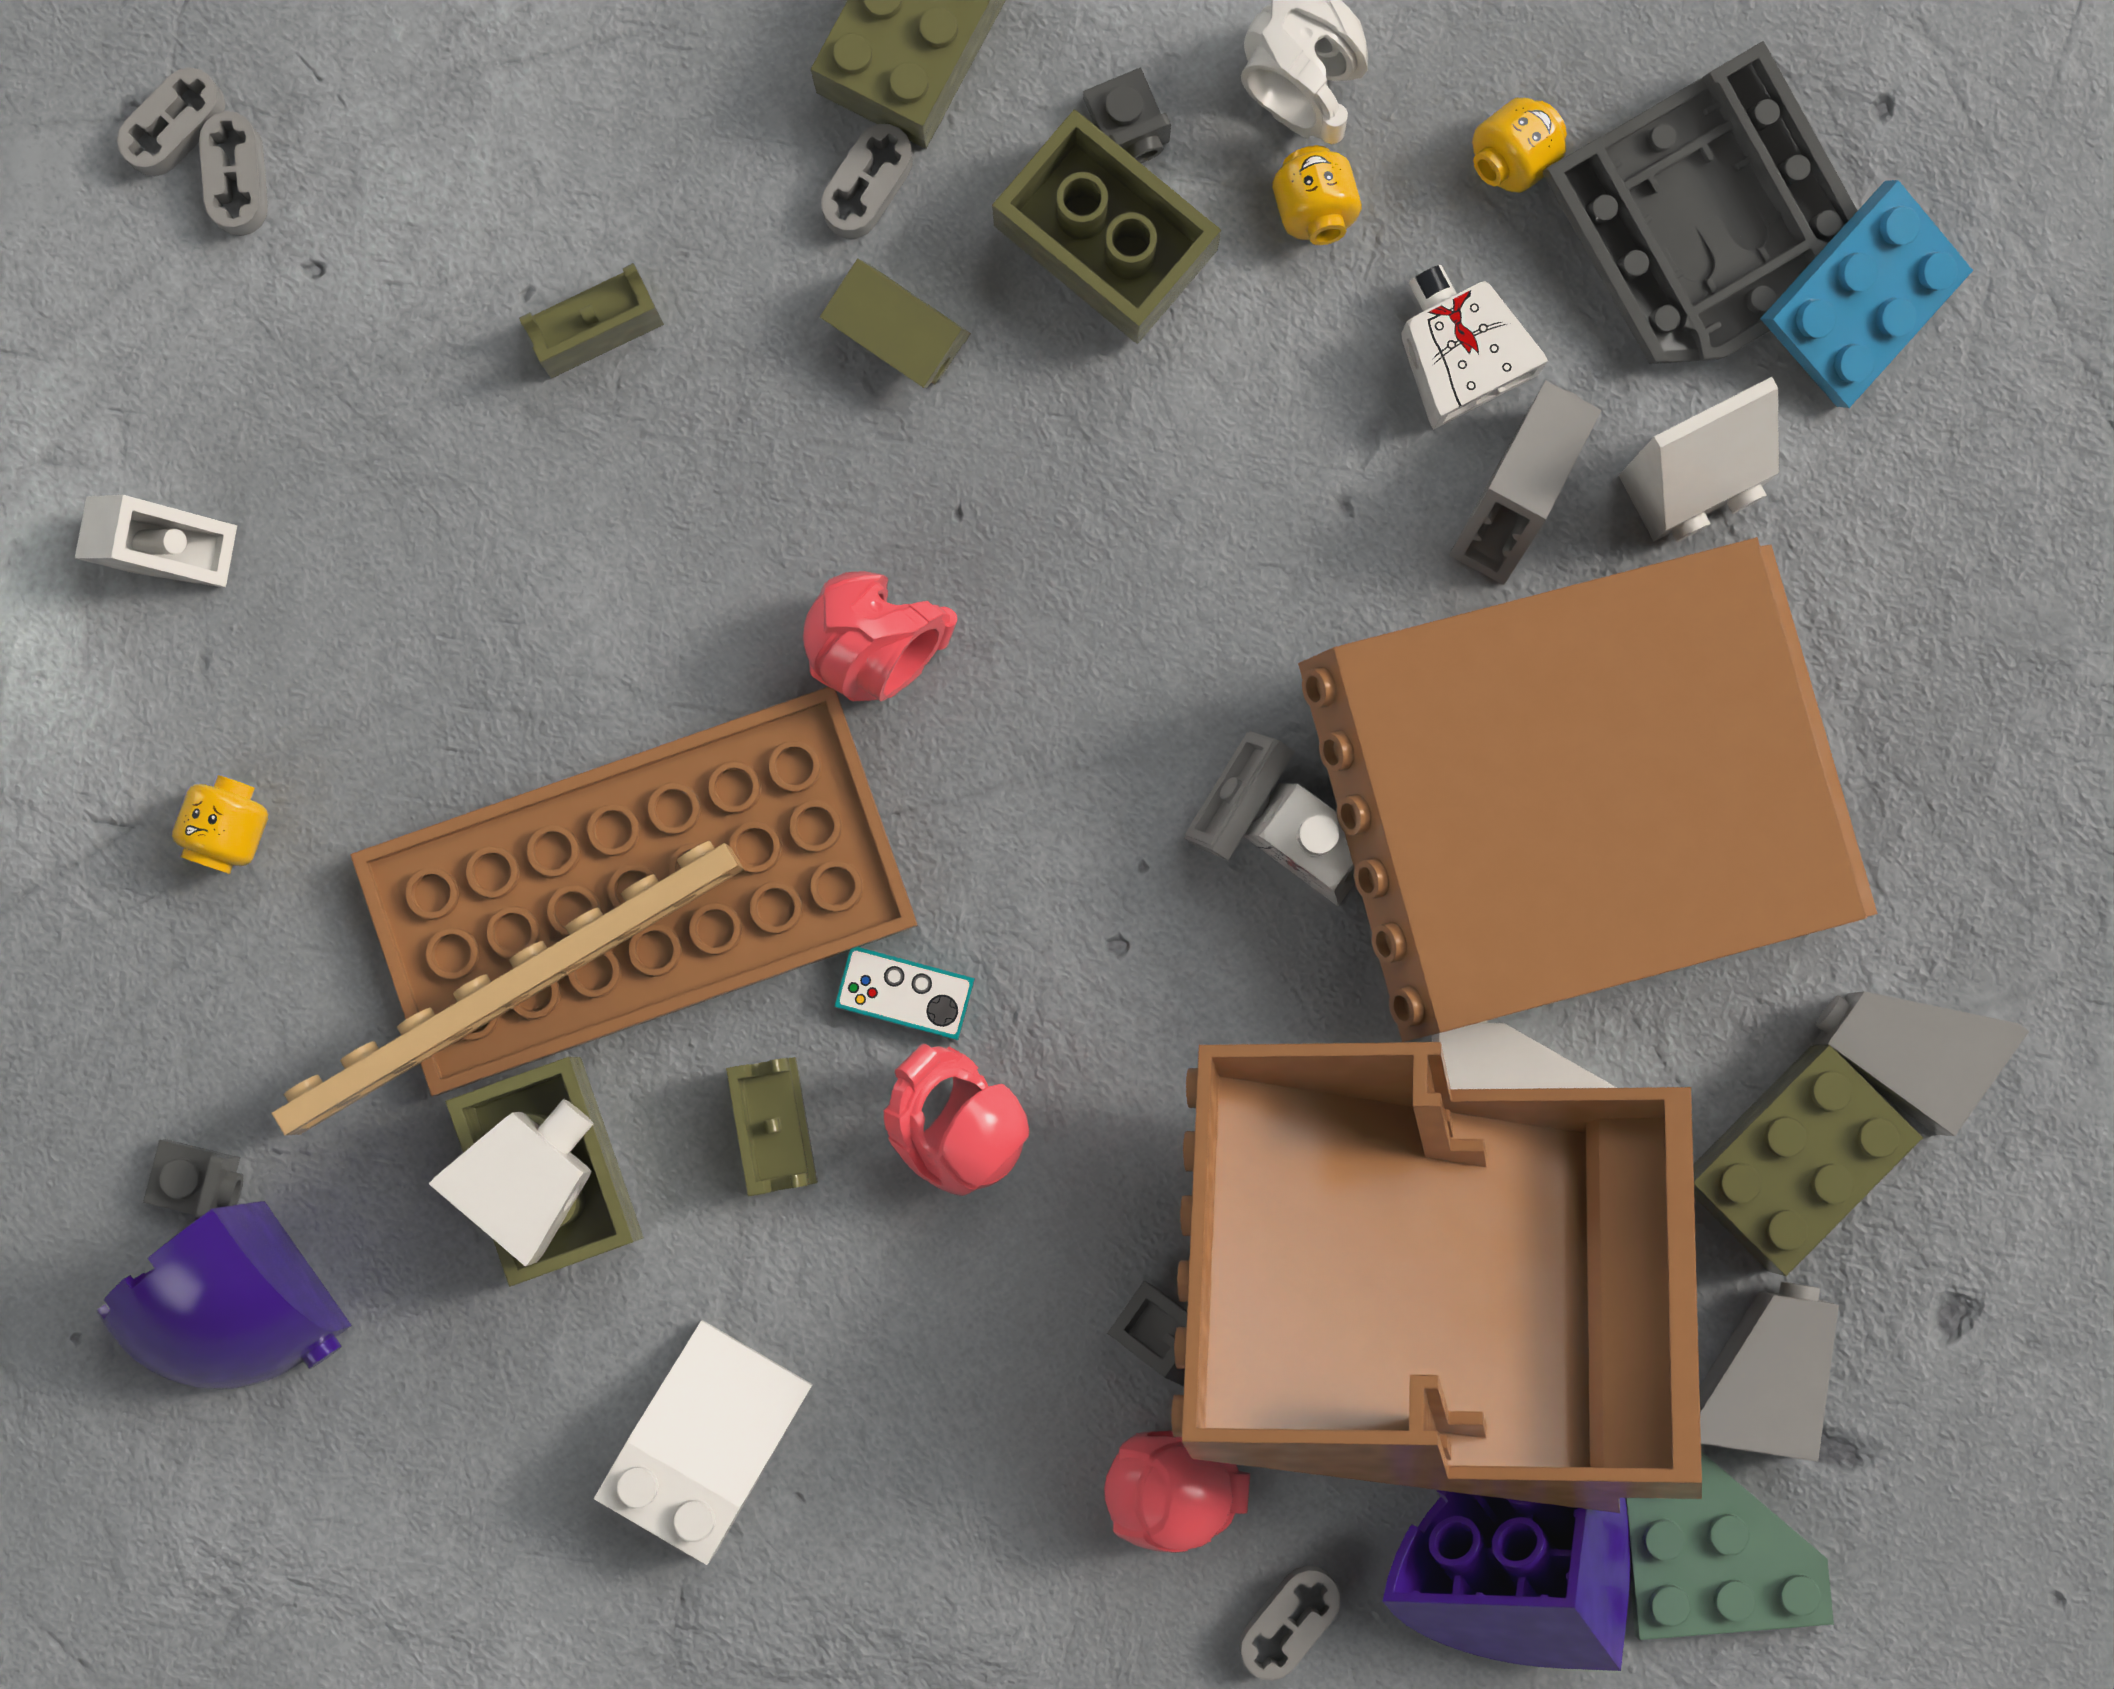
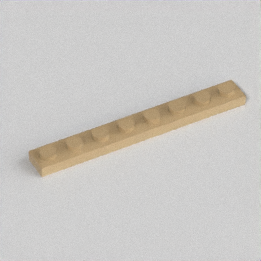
[272,841,744,1136]

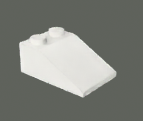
[1618,377,1779,542]
[594,1320,813,1565]

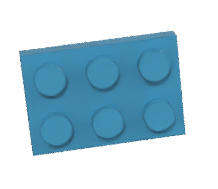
[1760,180,1973,408]

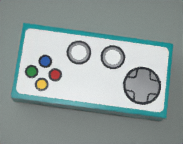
[834,947,975,1040]

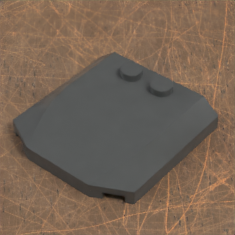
[1543,41,1858,364]

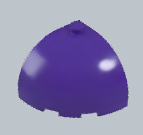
[96,1201,352,1389]
[1382,1490,1630,1671]

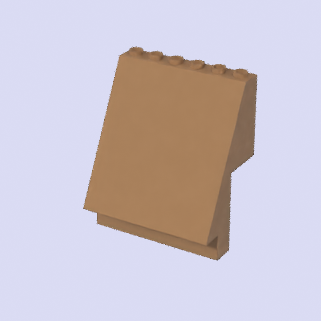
[1298,537,1878,1042]
[1171,1042,1702,1513]

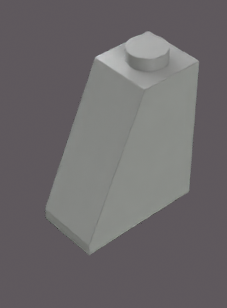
[1449,380,1602,585]
[1812,991,2029,1136]
[1699,1282,1839,1462]

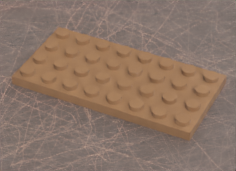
[350,687,918,1096]

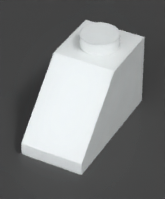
[75,495,237,587]

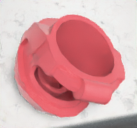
[803,571,957,701]
[884,1044,1029,1196]
[1104,1430,1250,1553]

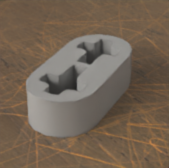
[117,67,225,176]
[199,111,268,236]
[821,124,913,239]
[1239,1565,1341,1681]

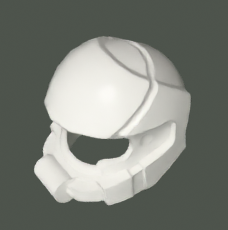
[1241,0,1368,144]

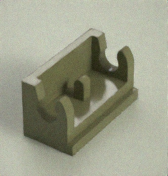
[820,258,971,389]
[519,263,664,379]
[726,1057,818,1196]

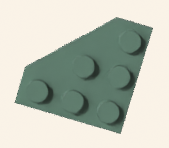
[1625,1451,1834,1640]

